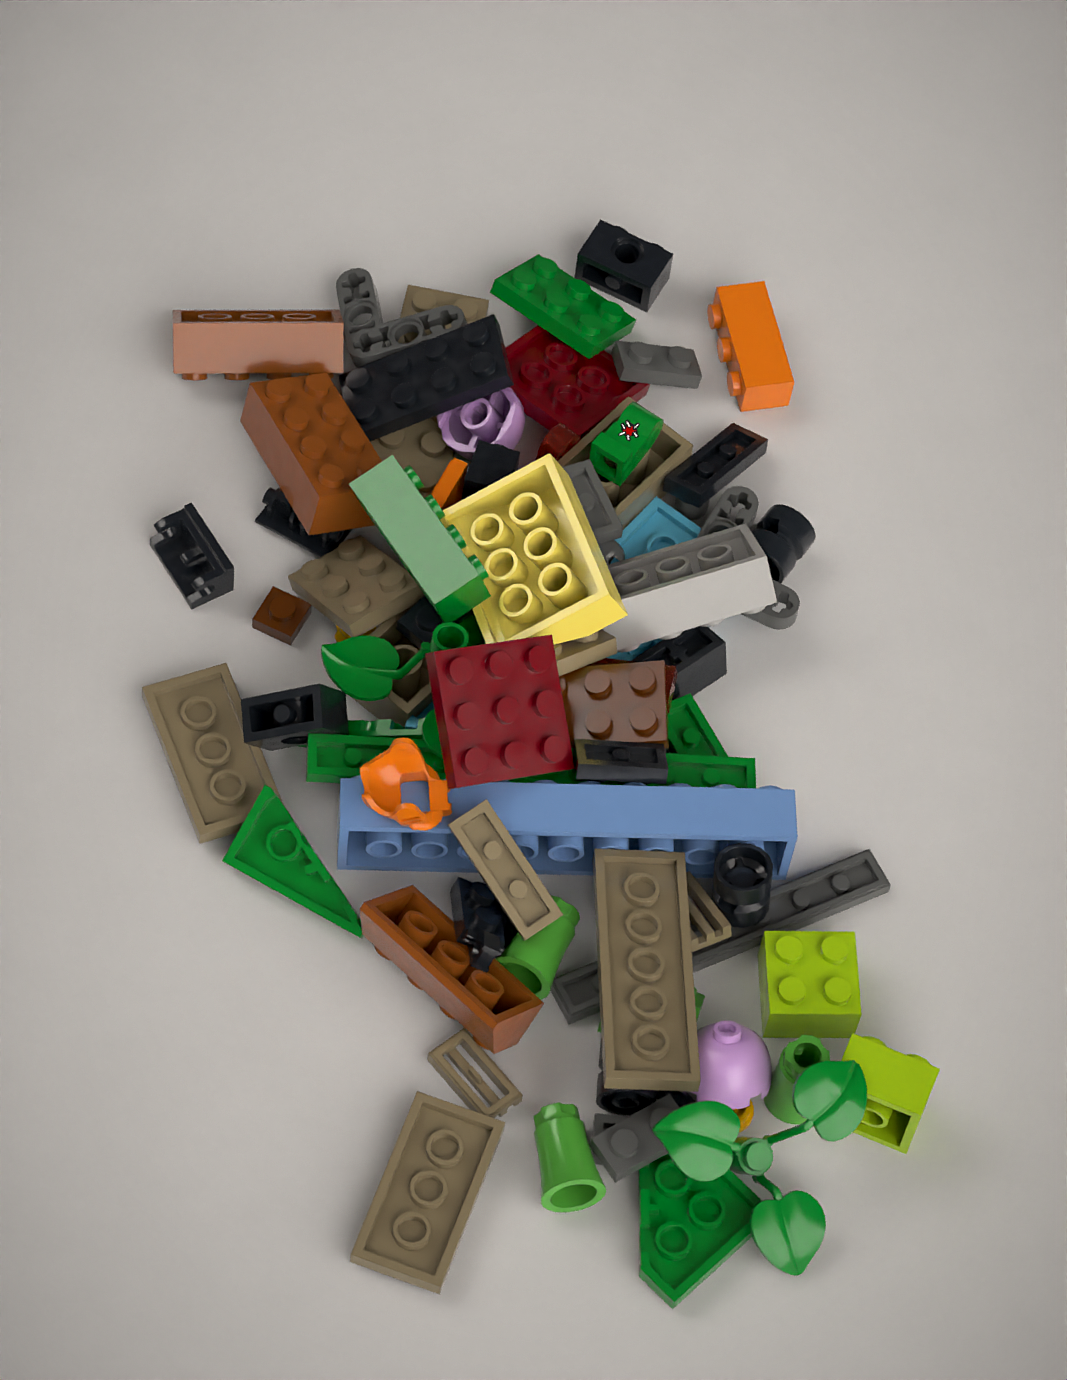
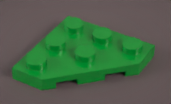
[638,1153,762,1309]

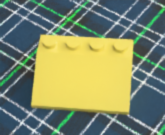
[440,453,628,645]

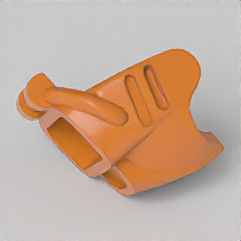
[360,738,452,831]

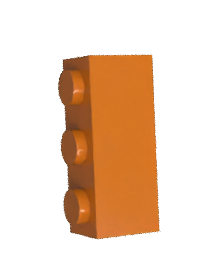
[707,281,795,412]

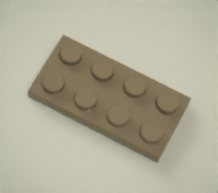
[142,663,283,844]
[350,1091,505,1294]

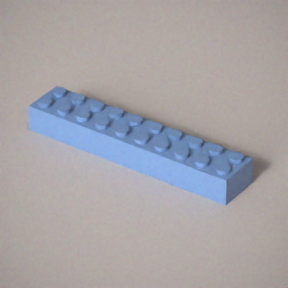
[337,775,798,880]

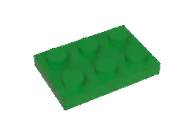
[490,254,637,359]

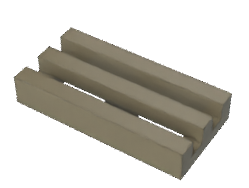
[686,871,732,952]
[427,1028,523,1118]

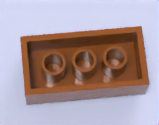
[240,373,382,535]

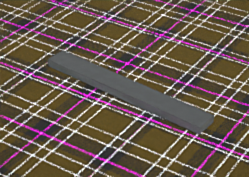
[550,849,891,1025]

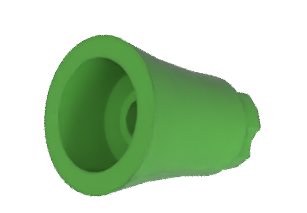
[496,895,580,1000]
[763,1035,830,1125]
[533,1102,606,1213]

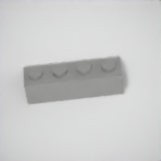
[602,523,777,652]

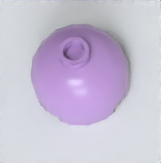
[437,387,525,461]
[682,1021,772,1109]

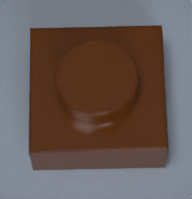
[252,586,312,646]

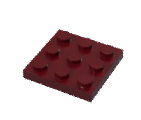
[505,325,650,448]
[425,635,575,790]

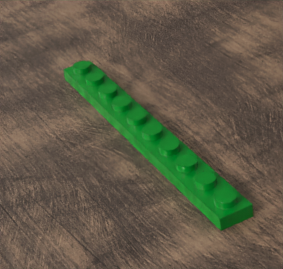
[306,733,756,789]

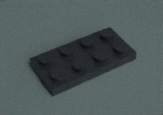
[338,314,514,442]

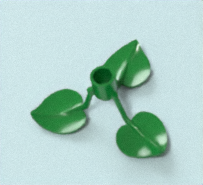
[321,614,486,759]
[652,1060,867,1276]

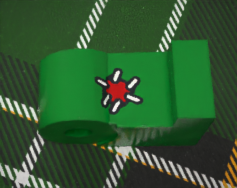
[589,402,664,487]

